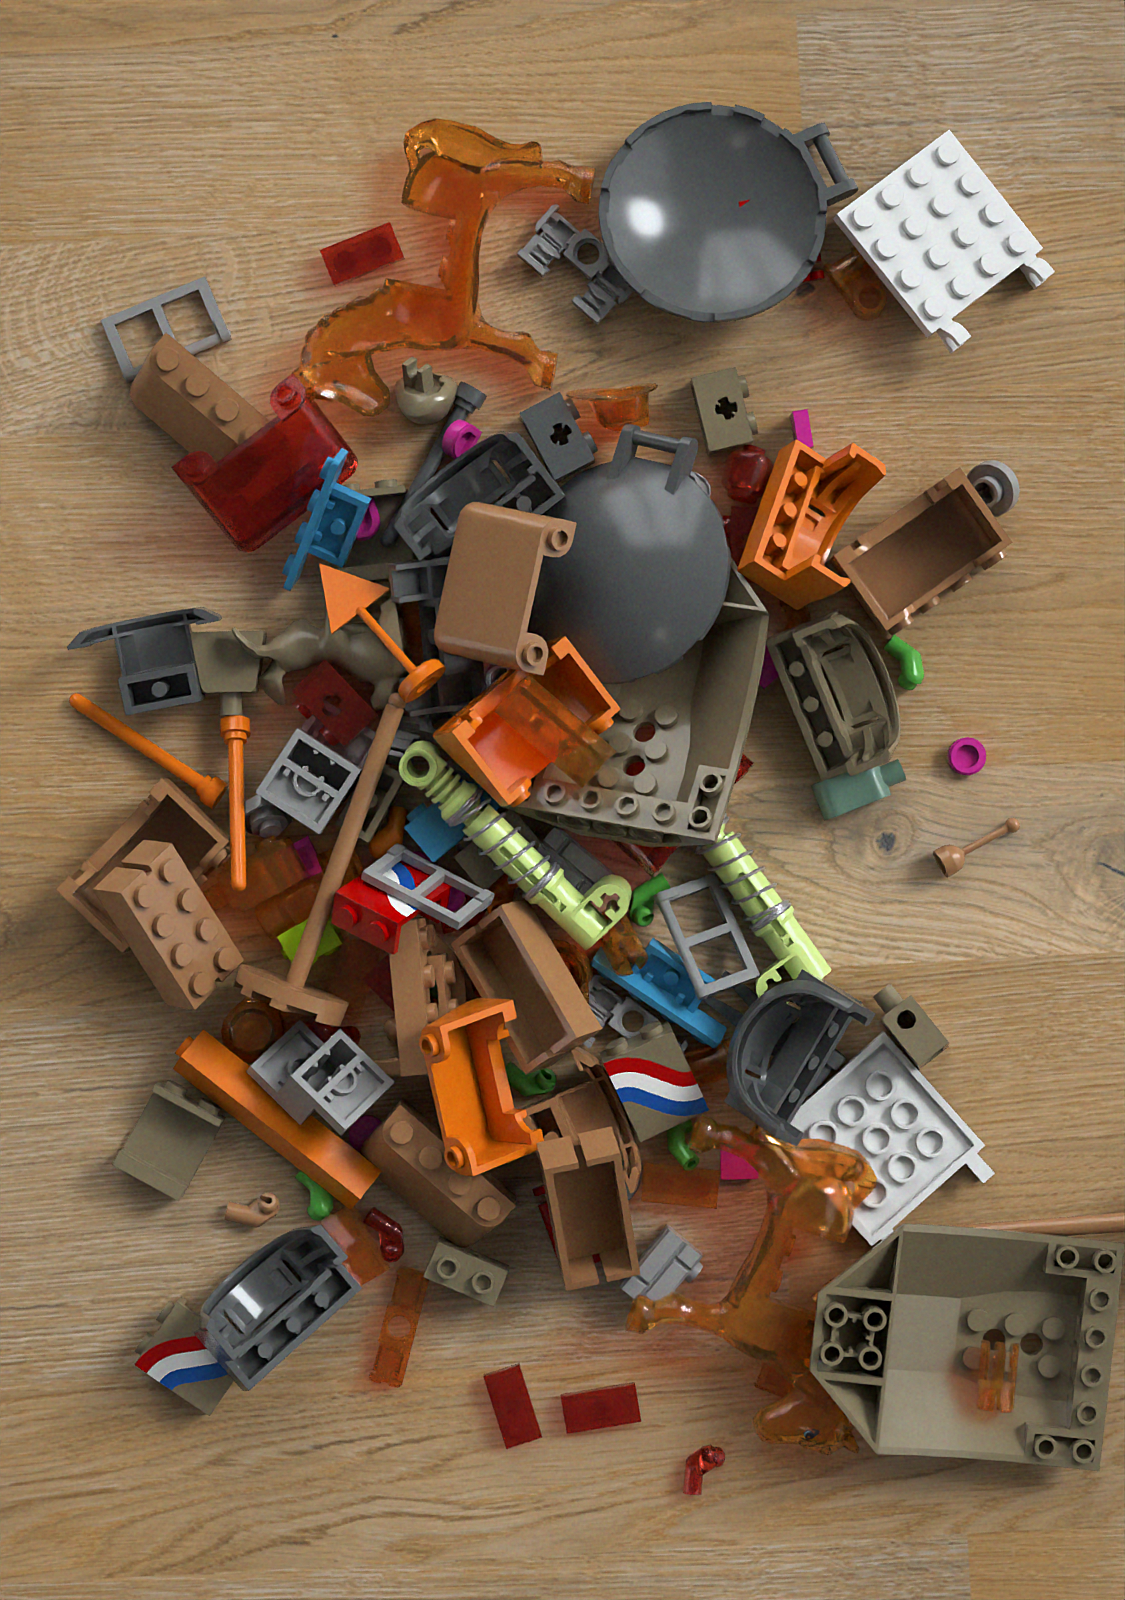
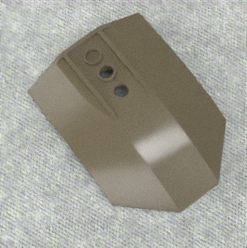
[498,558,769,847]
[809,1223,1125,1471]

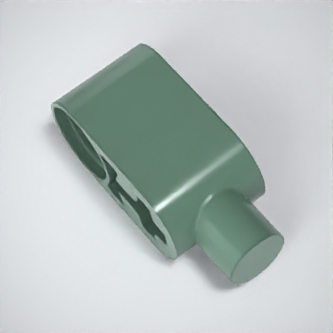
[810,759,906,821]

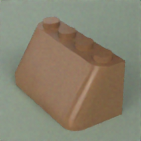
[130,332,288,486]
[360,1097,516,1247]

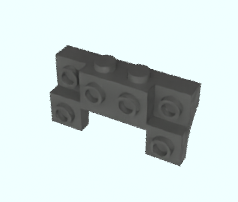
[388,556,486,717]

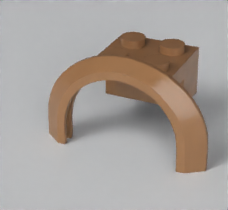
[523,1046,641,1194]

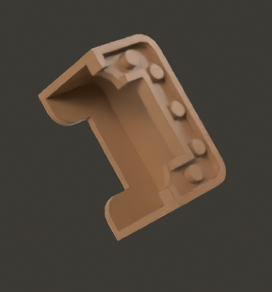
[829,467,1013,636]
[55,778,230,953]

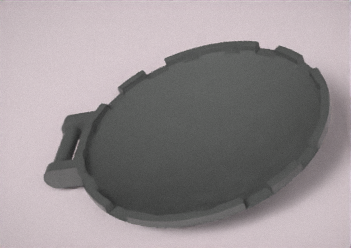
[599,102,858,323]
[527,423,731,684]

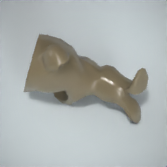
[232,598,413,711]

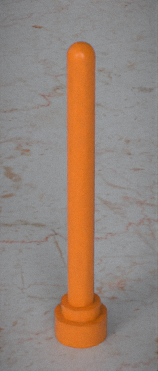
[69,693,229,809]
[220,715,251,892]

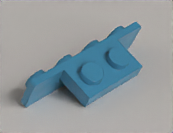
[282,448,371,591]
[590,938,727,1049]

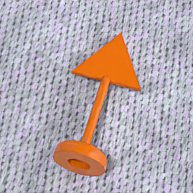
[319,563,446,703]

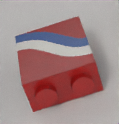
[331,861,451,955]

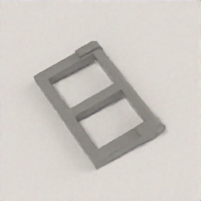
[101,276,232,384]
[361,843,495,930]
[653,873,760,1000]

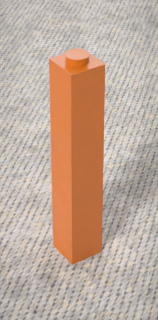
[173,1029,382,1210]

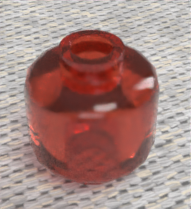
[721,445,774,504]

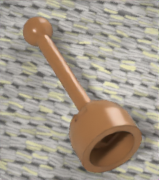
[933,818,1020,878]

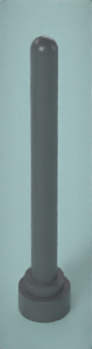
[381,381,487,548]

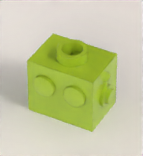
[277,916,345,965]

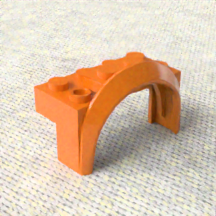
[737,439,886,610]

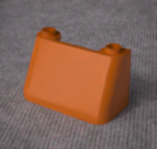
[432,636,621,808]
[419,998,544,1176]

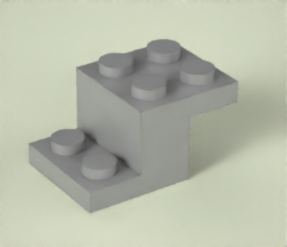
[255,697,376,834]
[246,1020,395,1135]

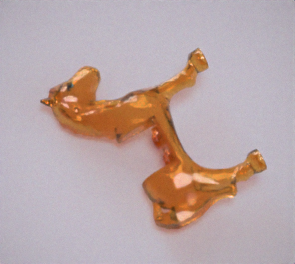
[287,118,596,417]
[625,1114,877,1455]

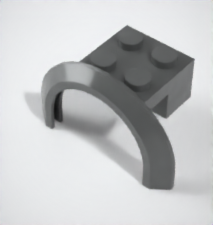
[67,607,222,716]

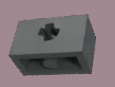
[519,392,598,483]

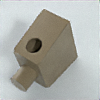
[191,630,267,716]
[873,984,949,1070]

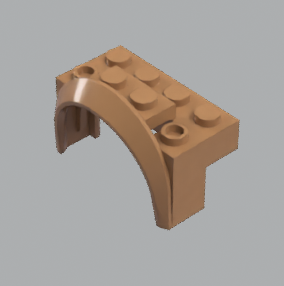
[348,917,467,1077]

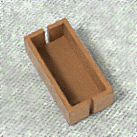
[93,840,244,1010]
[451,899,602,1074]
[536,1126,641,1291]

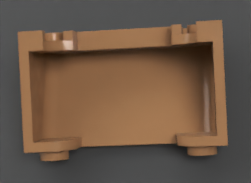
[434,502,577,676]

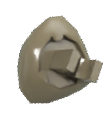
[395,357,458,425]

